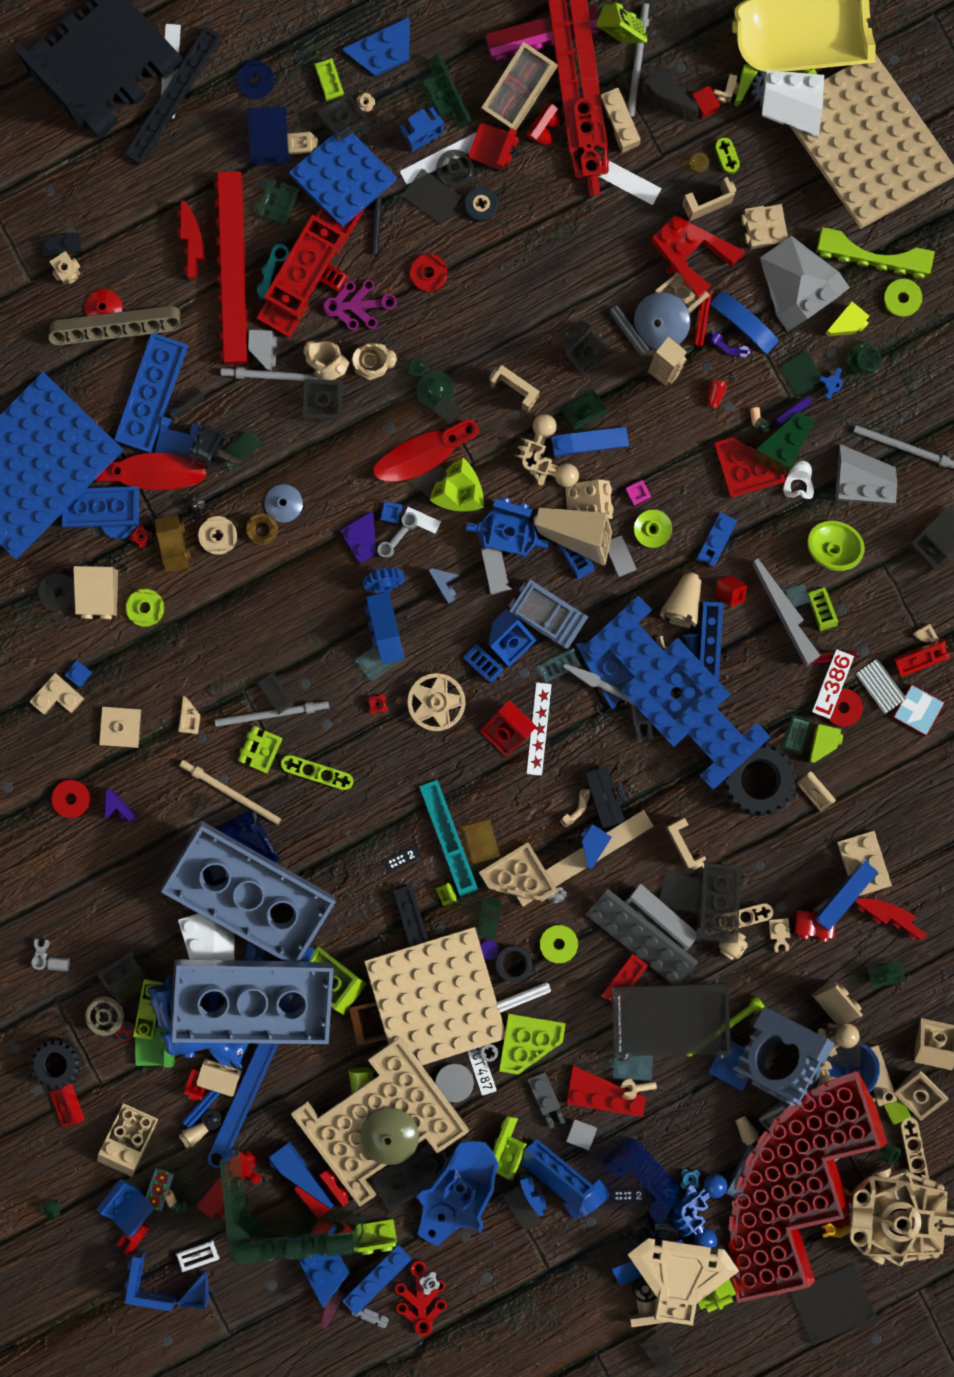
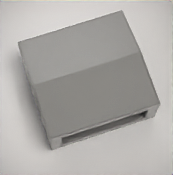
[566,1119,597,1150]

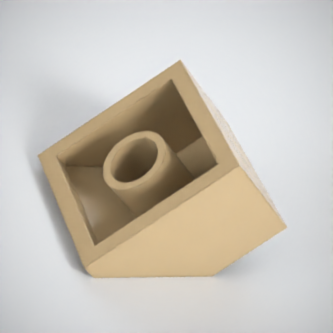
[914,1018,954,1070]

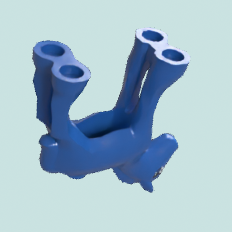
[148,984,249,1069]

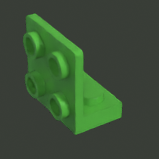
[135,1026,175,1067]

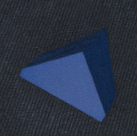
[177,1271,209,1309]

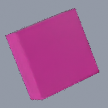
[625,480,651,506]

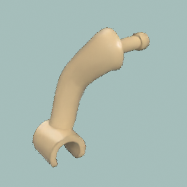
[560,789,591,827]

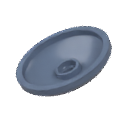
[634,292,690,350]

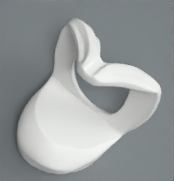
[783,460,814,499]

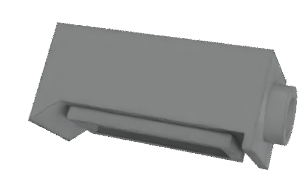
[481,547,512,595]

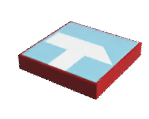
[892,684,945,736]

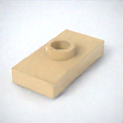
[796,771,836,812]

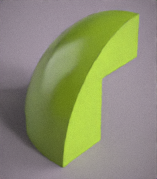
[430,457,484,511]

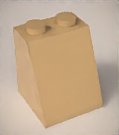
[74,566,118,620]

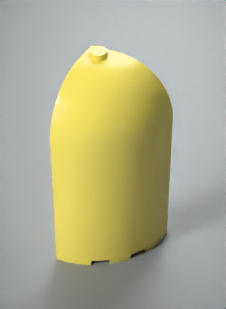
[732,0,876,72]

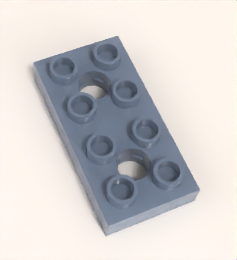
[161,821,336,962]
[170,959,333,1044]

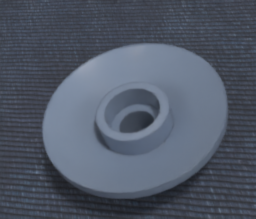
[265,484,303,523]

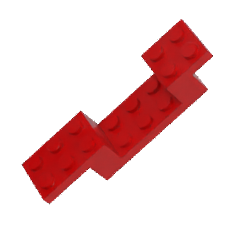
[257,208,366,338]

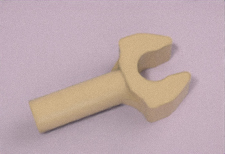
[620,1079,657,1100]

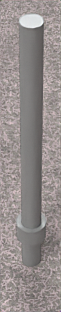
[628,3,649,118]
[221,367,336,383]
[853,425,954,469]
[215,701,329,727]

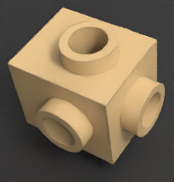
[49,251,81,284]

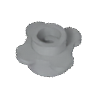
[548,887,567,903]
[419,1272,440,1295]

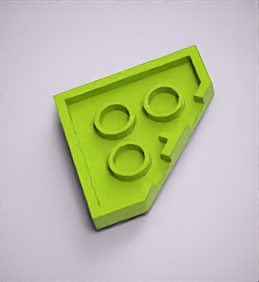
[499,1013,566,1074]

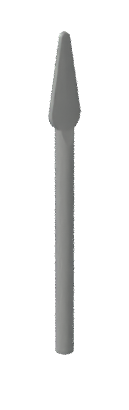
[563,664,672,717]

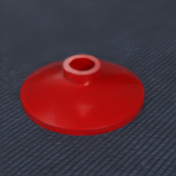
[84,289,123,317]

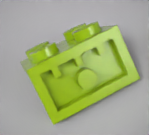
[355,1219,397,1255]

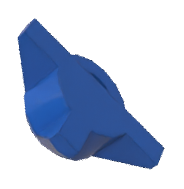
[820,368,842,399]

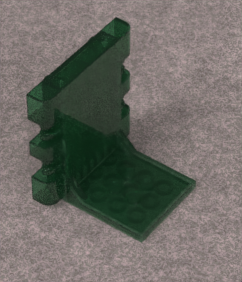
[220,1149,366,1265]

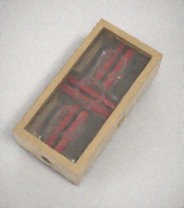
[482,42,558,130]

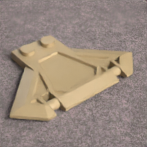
[627,1238,739,1325]

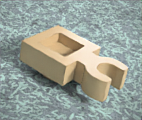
[768,918,790,952]

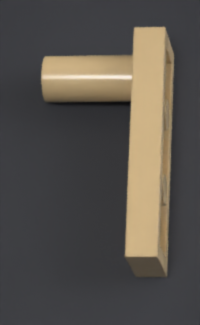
[870,1045,897,1106]

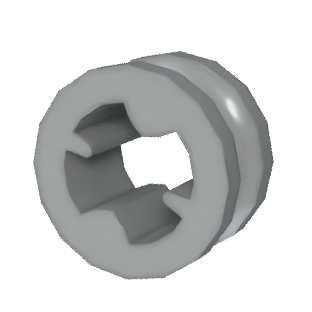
[480,1044,498,1062]

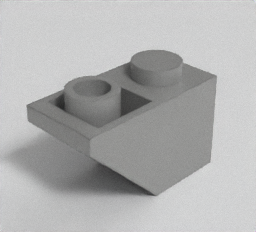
[248,330,277,371]

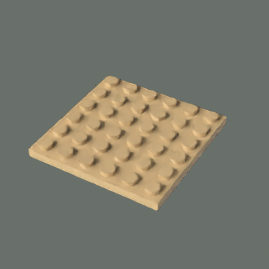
[364,927,506,1065]

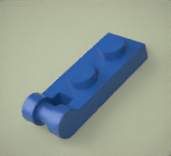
[696,512,737,568]

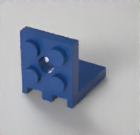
[124,1250,177,1311]

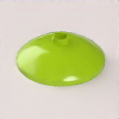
[807,521,865,571]

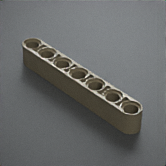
[49,306,180,345]

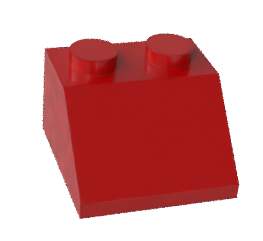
[480,700,537,758]

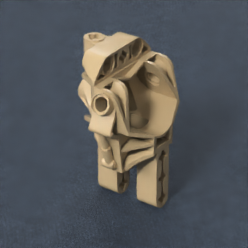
[849,1167,954,1266]

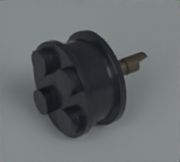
[189,425,242,471]

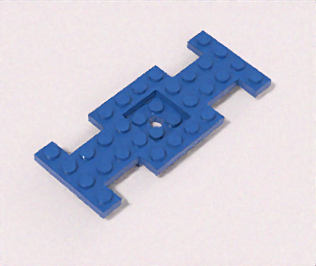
[582,596,771,790]

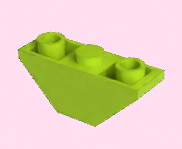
[133,979,163,1040]

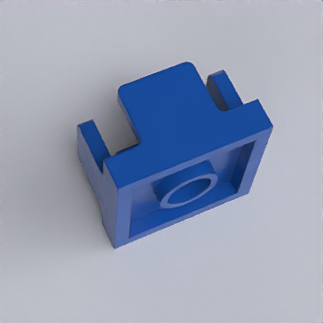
[399,107,444,152]

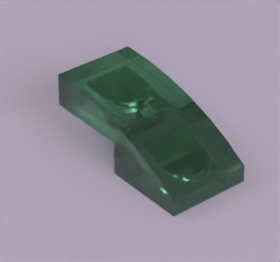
[221,430,263,470]

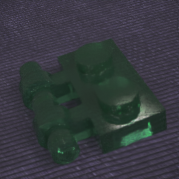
[256,179,300,226]

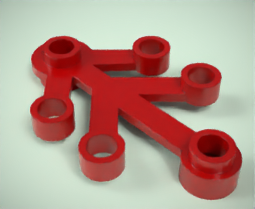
[395,1260,447,1336]

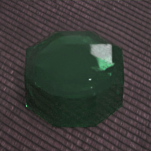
[409,358,427,378]

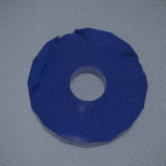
[236,60,275,100]

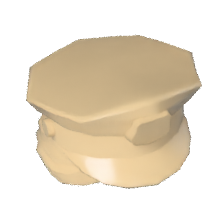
[303,341,349,381]
[351,343,397,380]

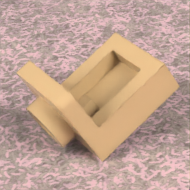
[713,74,739,104]

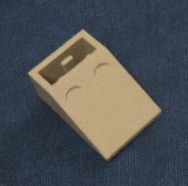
[812,981,863,1027]
[97,1103,158,1177]

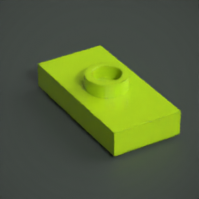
[314,58,345,101]

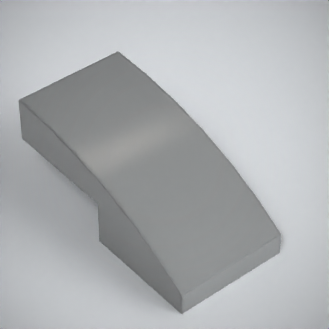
[608,536,637,577]

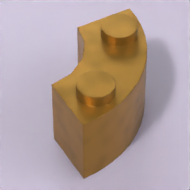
[155,515,191,572]

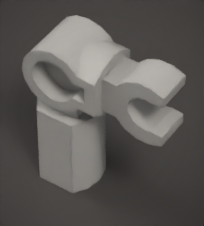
[31,939,70,972]

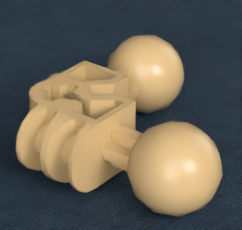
[514,414,579,488]
[797,1024,860,1087]

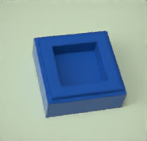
[380,501,403,524]

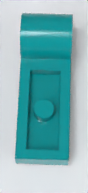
[257,244,290,301]

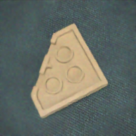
[479,843,558,902]

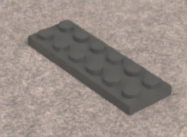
[585,889,698,987]

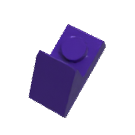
[105,789,138,822]

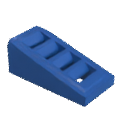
[558,544,594,580]
[463,644,504,684]

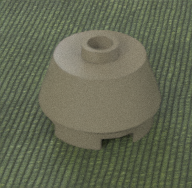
[85,997,124,1036]

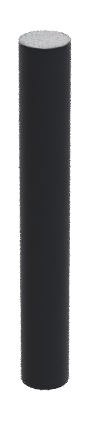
[371,197,382,255]

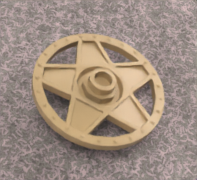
[408,673,465,731]

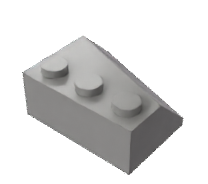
[835,444,897,506]

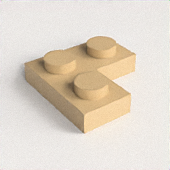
[30,673,85,714]

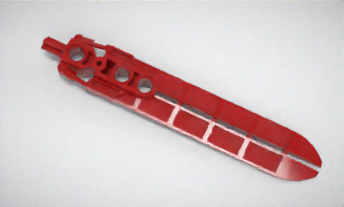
[548,0,609,196]

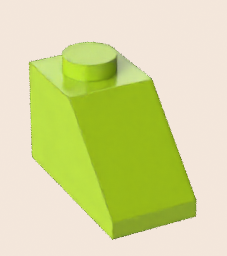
[808,724,843,763]

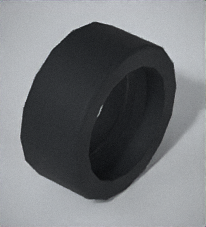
[495,945,532,982]

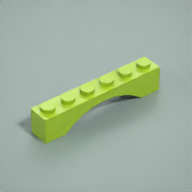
[816,227,935,279]

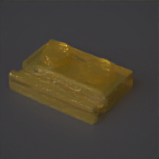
[463,819,500,864]

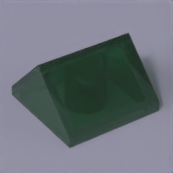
[560,389,609,433]

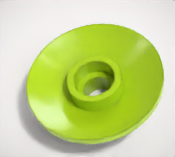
[634,510,672,548]

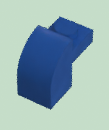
[563,1179,611,1220]

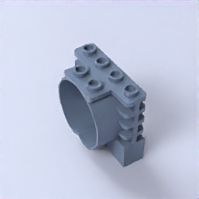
[733,1007,835,1106]

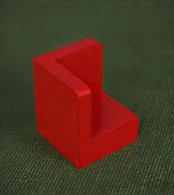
[691,86,720,119]
[715,576,747,607]

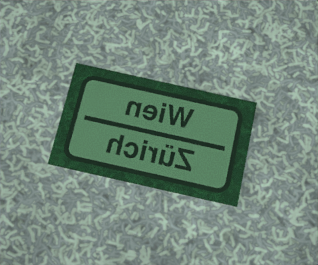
[782,715,813,755]

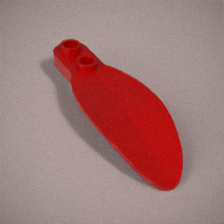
[373,419,479,482]
[95,453,206,490]

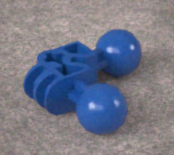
[670,1174,727,1252]

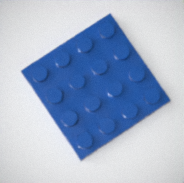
[289,125,397,228]

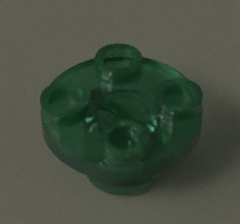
[417,371,455,410]

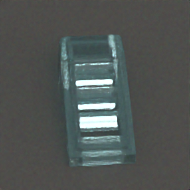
[537,648,582,683]

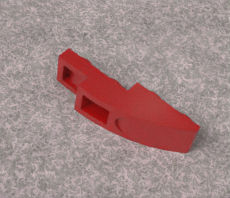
[177,201,205,281]
[854,897,927,941]

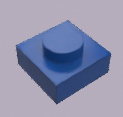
[65,660,93,687]

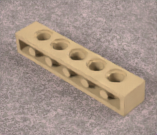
[648,337,687,386]

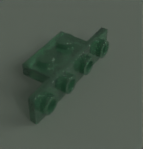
[421,53,471,129]

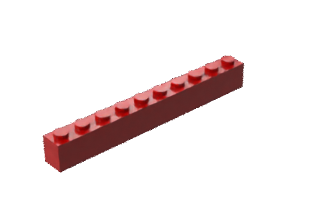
[215,171,249,365]

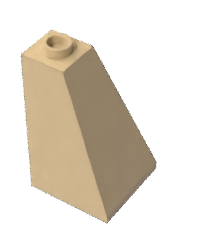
[534,508,612,565]

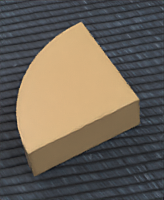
[912,624,938,643]

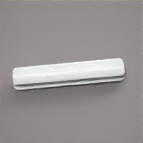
[496,982,551,1012]

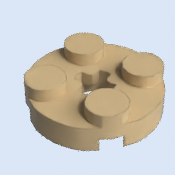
[198,516,237,555]

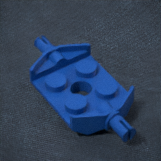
[465,512,549,559]

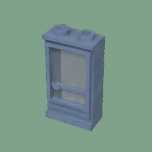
[508,579,588,650]

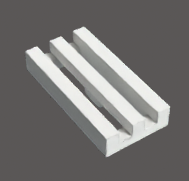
[176,1240,219,1272]

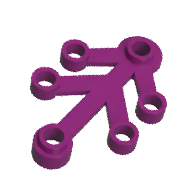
[323,279,397,331]

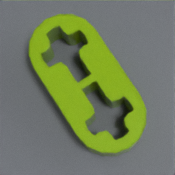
[715,137,740,174]

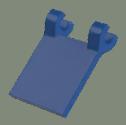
[155,417,201,459]

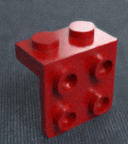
[468,123,519,171]

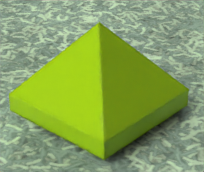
[436,883,457,906]

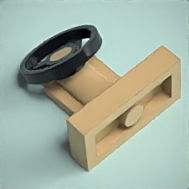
[629,1276,666,1327]

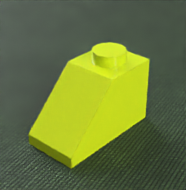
[825,302,869,336]

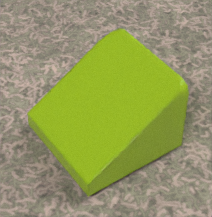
[884,1099,911,1125]

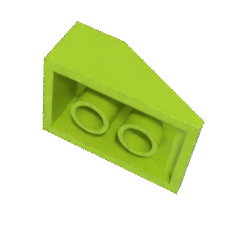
[310,947,367,1015]

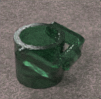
[844,340,882,375]

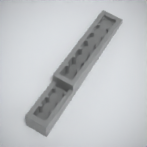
[752,559,820,667]

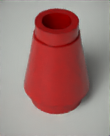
[707,379,727,408]

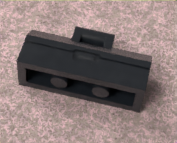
[585,766,628,828]

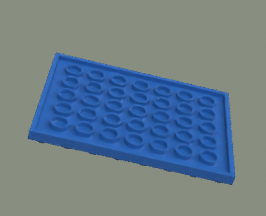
[0,372,124,560]

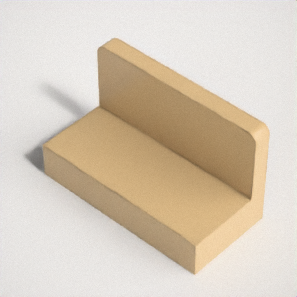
[197,1058,242,1097]

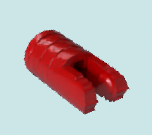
[116,1222,150,1256]

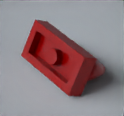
[524,104,561,145]
[315,1168,351,1208]

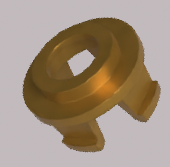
[246,513,278,545]

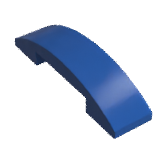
[710,290,779,355]

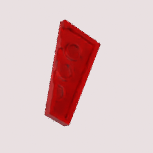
[566,1065,646,1117]

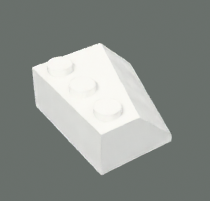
[762,70,824,138]
[178,913,235,960]

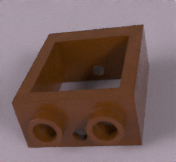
[349,1000,386,1046]

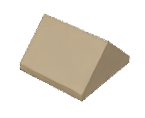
[894,1071,949,1121]

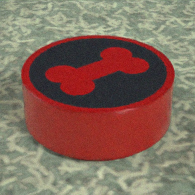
[115,1021,135,1041]

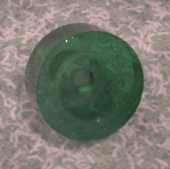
[880,1144,901,1165]
[41,1200,61,1220]

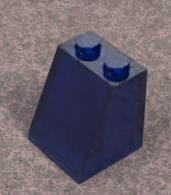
[247,106,290,166]

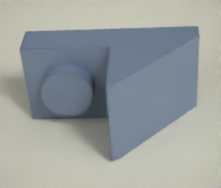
[429,568,459,604]

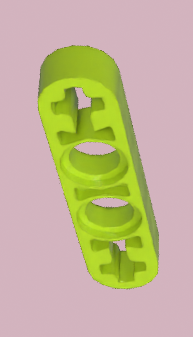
[281,755,354,790]

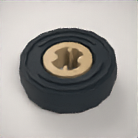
[464,187,498,222]

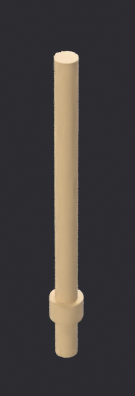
[179,760,282,825]

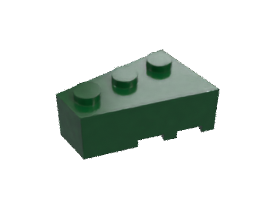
[751,412,815,475]

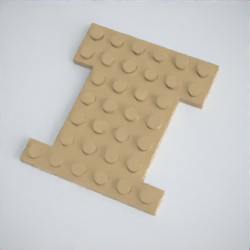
[291,1037,469,1206]

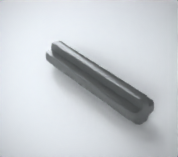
[609,305,649,356]

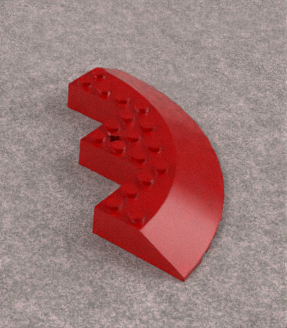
[728,1071,888,1303]

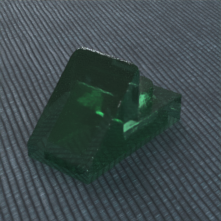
[477,897,502,939]

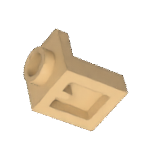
[288,132,318,154]

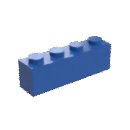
[700,602,723,681]
[342,1243,412,1315]

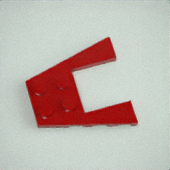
[651,215,745,300]

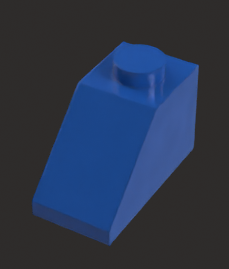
[581,824,612,870]

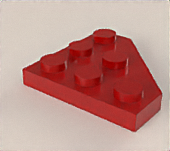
[714,437,786,498]

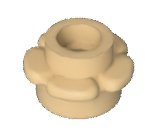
[356,93,375,112]

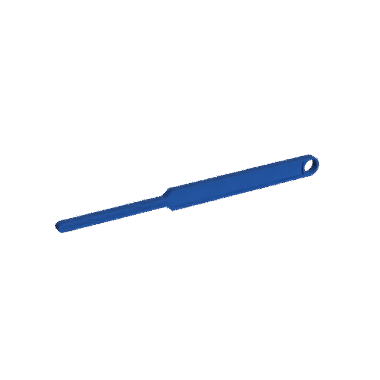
[208,947,314,1168]

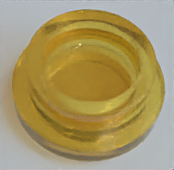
[690,153,709,172]

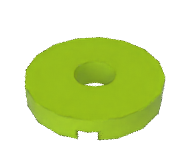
[884,279,922,317]
[126,589,164,627]
[540,925,578,963]

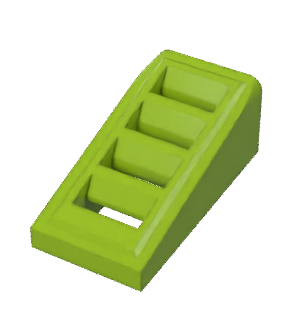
[734,64,759,107]
[807,587,838,631]

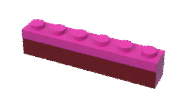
[486,4,601,62]

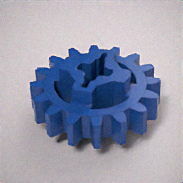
[362,568,405,593]

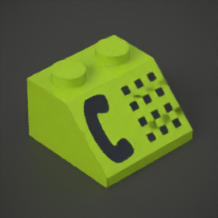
[596,2,647,43]

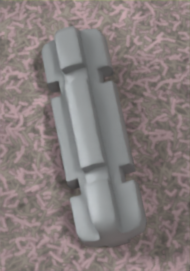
[351,1308,388,1328]

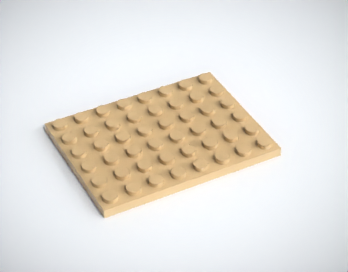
[789,54,954,229]

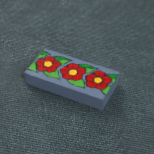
[146,1167,174,1211]

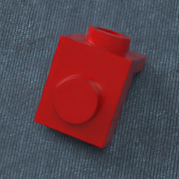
[183,1067,206,1100]

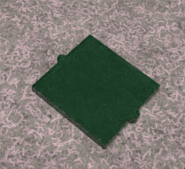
[780,351,822,395]

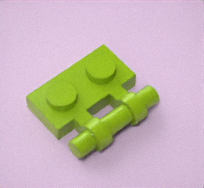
[238,726,283,773]

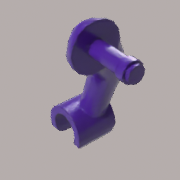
[708,332,751,357]

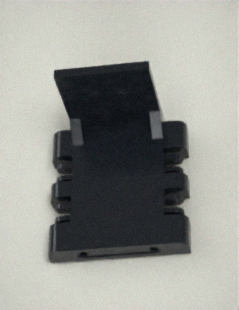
[13,0,183,139]

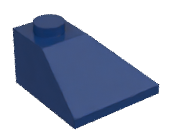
[489,609,537,667]

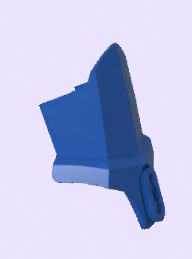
[414,1141,499,1246]

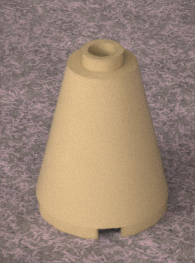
[660,573,701,628]

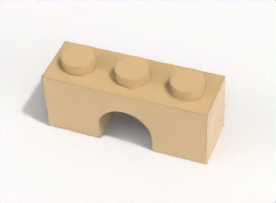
[600,88,641,153]

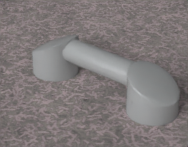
[377,512,418,558]

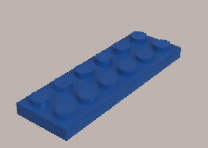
[114,333,188,453]

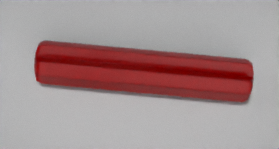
[693,290,712,346]

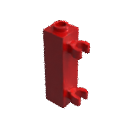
[196,1150,262,1221]

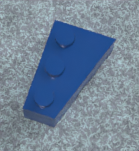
[364,592,405,664]

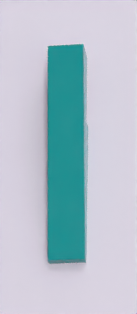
[419,780,478,896]

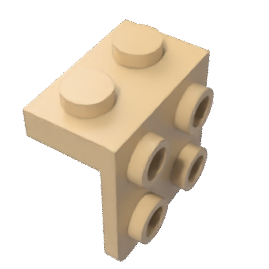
[565,480,613,519]

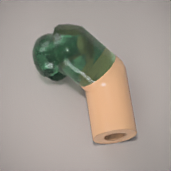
[750,407,773,432]
[163,1190,189,1214]

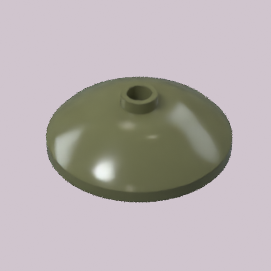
[360,1107,419,1165]

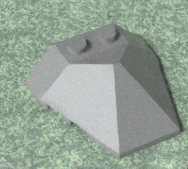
[760,236,850,332]

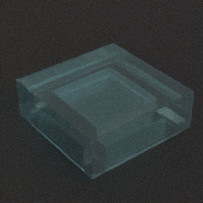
[785,584,810,608]

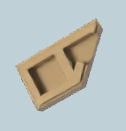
[178,697,201,734]

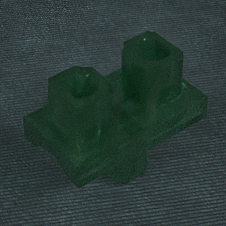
[867,962,906,988]

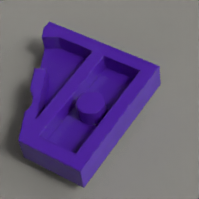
[340,512,377,564]

